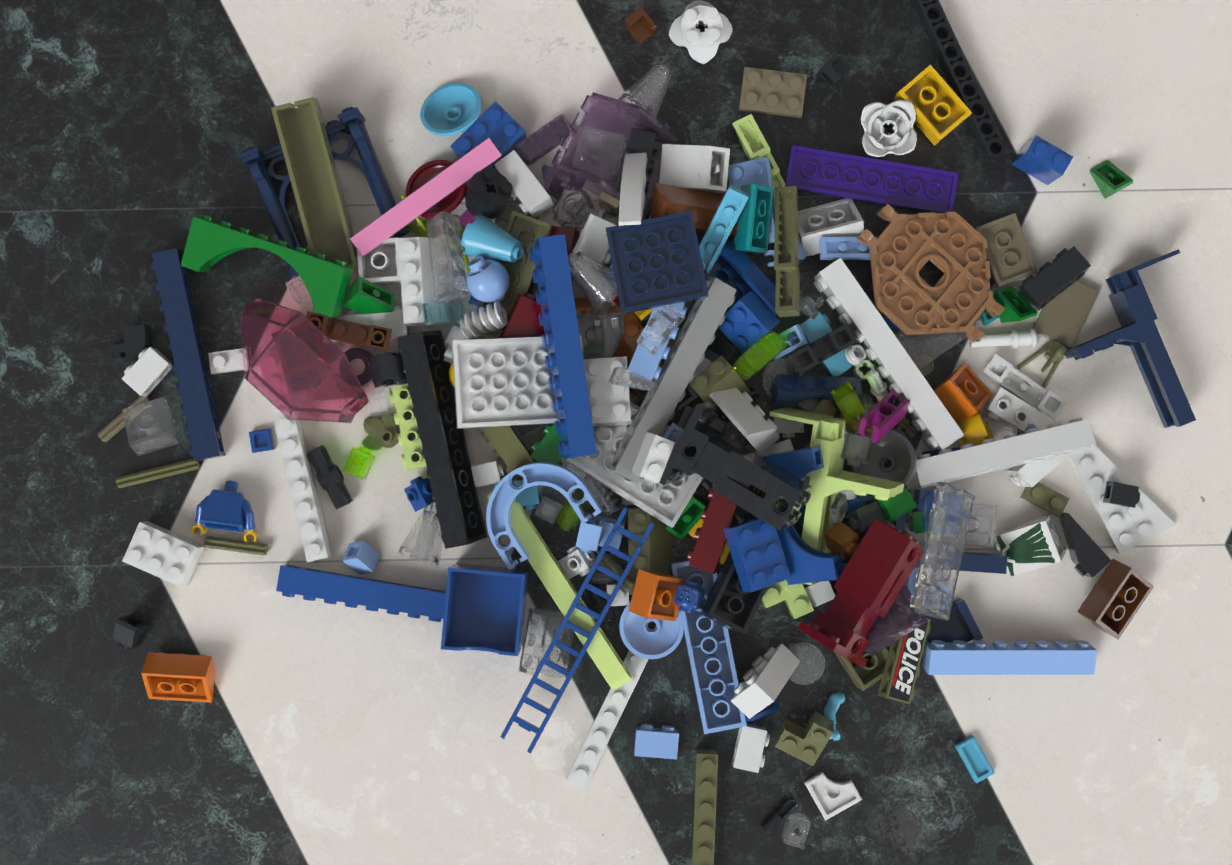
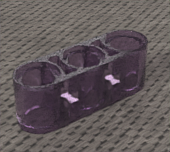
[514,114,576,166]

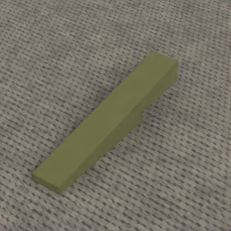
[774,186,800,317]

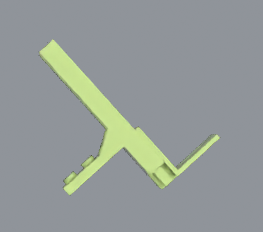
[769,407,904,586]

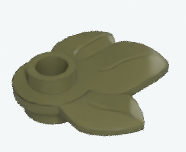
[362,411,399,451]

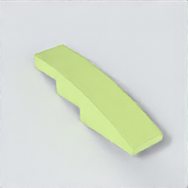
[732,114,785,201]

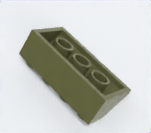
[480,426,536,480]
[628,508,671,595]

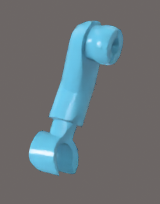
[823,692,845,741]

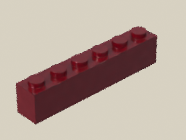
[687,442,757,574]

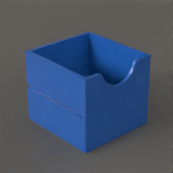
[441,563,529,656]

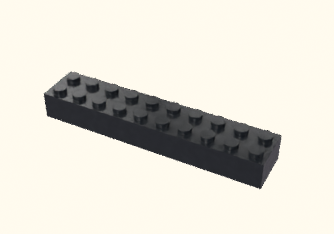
[398,330,487,549]

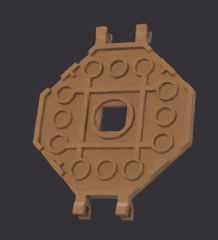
[856,204,1005,343]

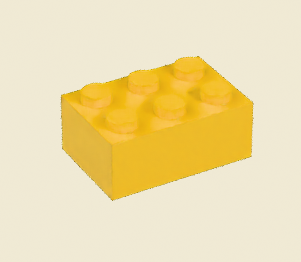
[893,64,972,146]

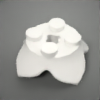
[669,0,733,64]
[861,100,917,157]

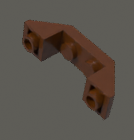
[303,311,392,351]

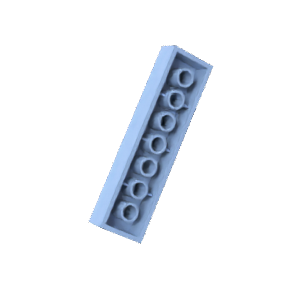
[670,560,747,734]

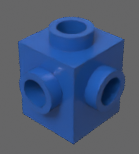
[404,476,435,512]

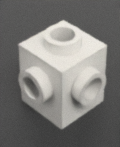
[558,546,595,579]

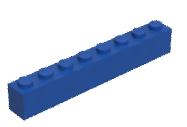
[276,564,446,622]

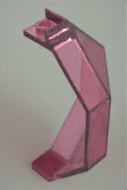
[240,298,370,423]

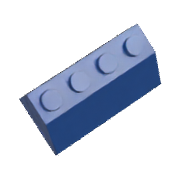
[709,240,777,315]

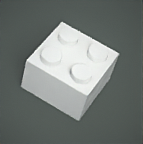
[357,237,401,285]

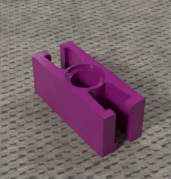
[858,390,910,444]

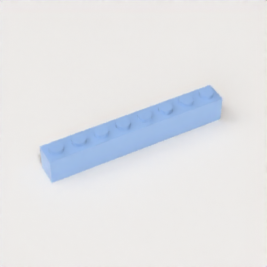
[922,640,1097,675]

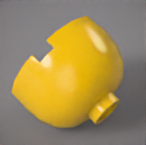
[959,410,994,446]

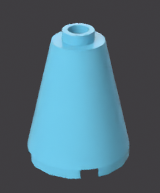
[461,215,524,262]

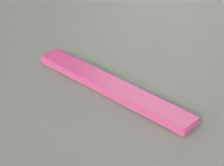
[350,138,502,257]

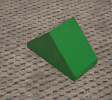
[1090,160,1133,199]
[994,286,1038,323]
[878,488,918,523]

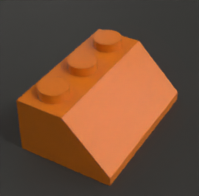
[141,652,215,703]

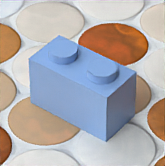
[634,724,679,759]

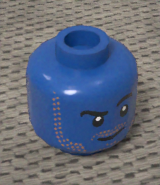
[674,580,705,613]

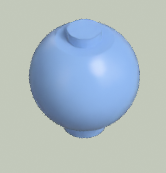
[466,256,510,303]

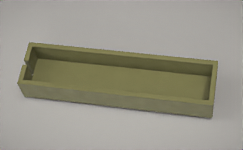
[271,97,358,268]

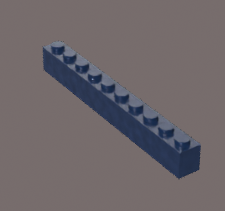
[151,248,225,461]

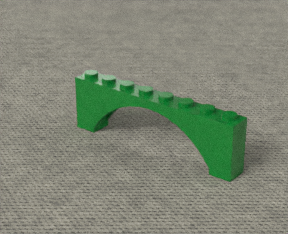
[180,214,354,318]

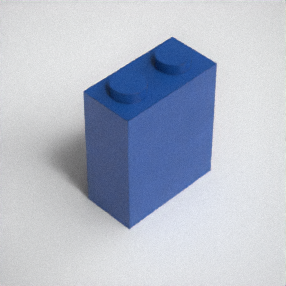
[1011,135,1073,185]

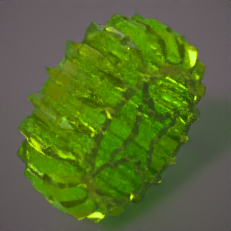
[733,331,786,381]

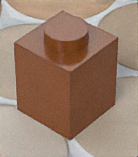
[824,521,860,560]

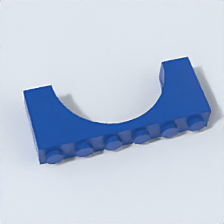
[764,446,844,585]

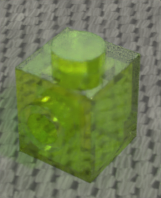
[830,382,865,421]
[342,445,375,479]

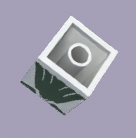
[995,513,1066,576]

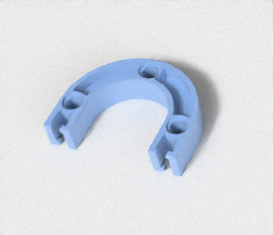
[486,462,603,570]

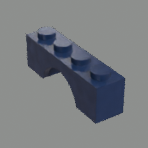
[771,374,863,409]

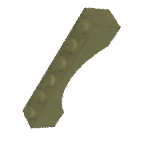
[691,749,718,865]

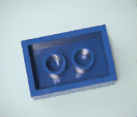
[450,101,527,169]
[723,517,791,592]

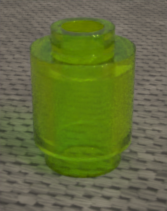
[556,501,584,532]

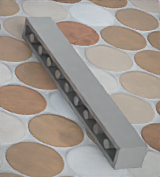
[608,277,737,482]

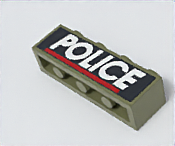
[878,612,931,704]

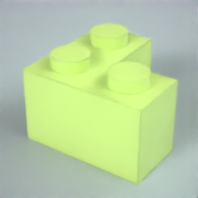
[761,580,814,619]

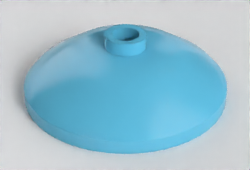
[420,83,482,136]

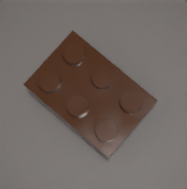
[1077,559,1154,640]

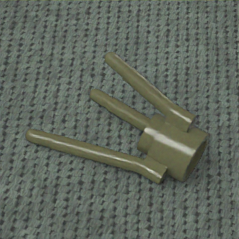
[1017,341,1067,389]

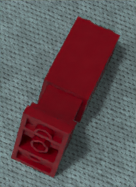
[797,519,925,668]

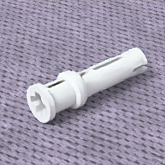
[969,328,1037,348]

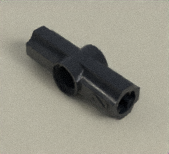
[307,445,353,510]

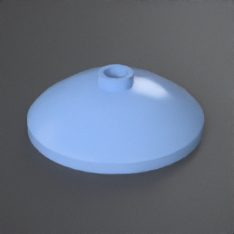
[619,602,684,659]

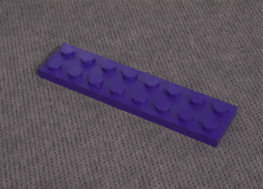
[785,145,959,213]

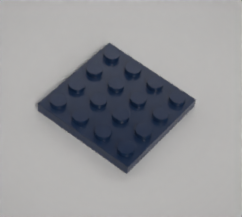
[606,211,709,314]

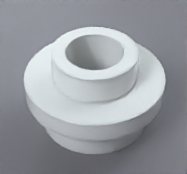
[845,345,866,366]

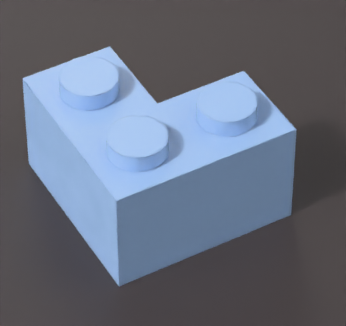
[575,512,625,553]

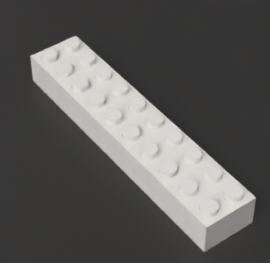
[814,258,964,450]

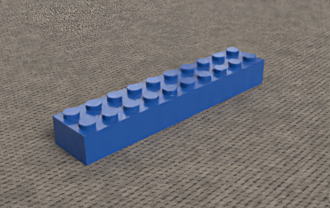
[529,234,597,460]

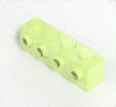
[390,383,427,470]

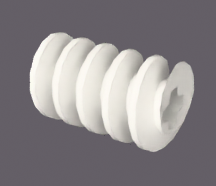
[459,301,508,339]

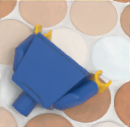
[191,481,258,542]

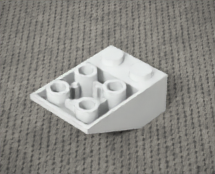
[659,144,730,194]

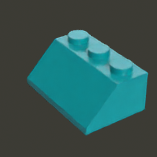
[734,184,774,253]

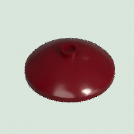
[405,160,467,218]

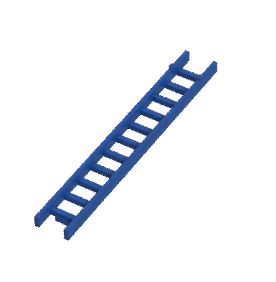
[500,507,654,753]

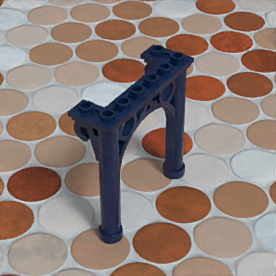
[237,107,410,279]

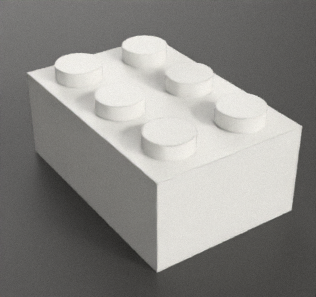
[583,356,631,427]
[122,521,205,587]
[731,644,800,719]

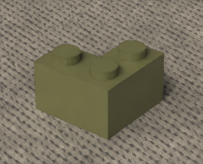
[775,711,834,766]

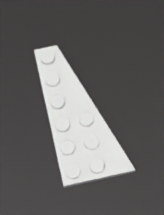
[1067,446,1176,554]

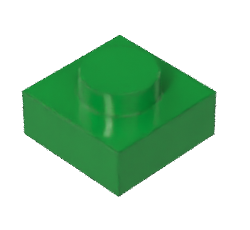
[909,510,926,534]

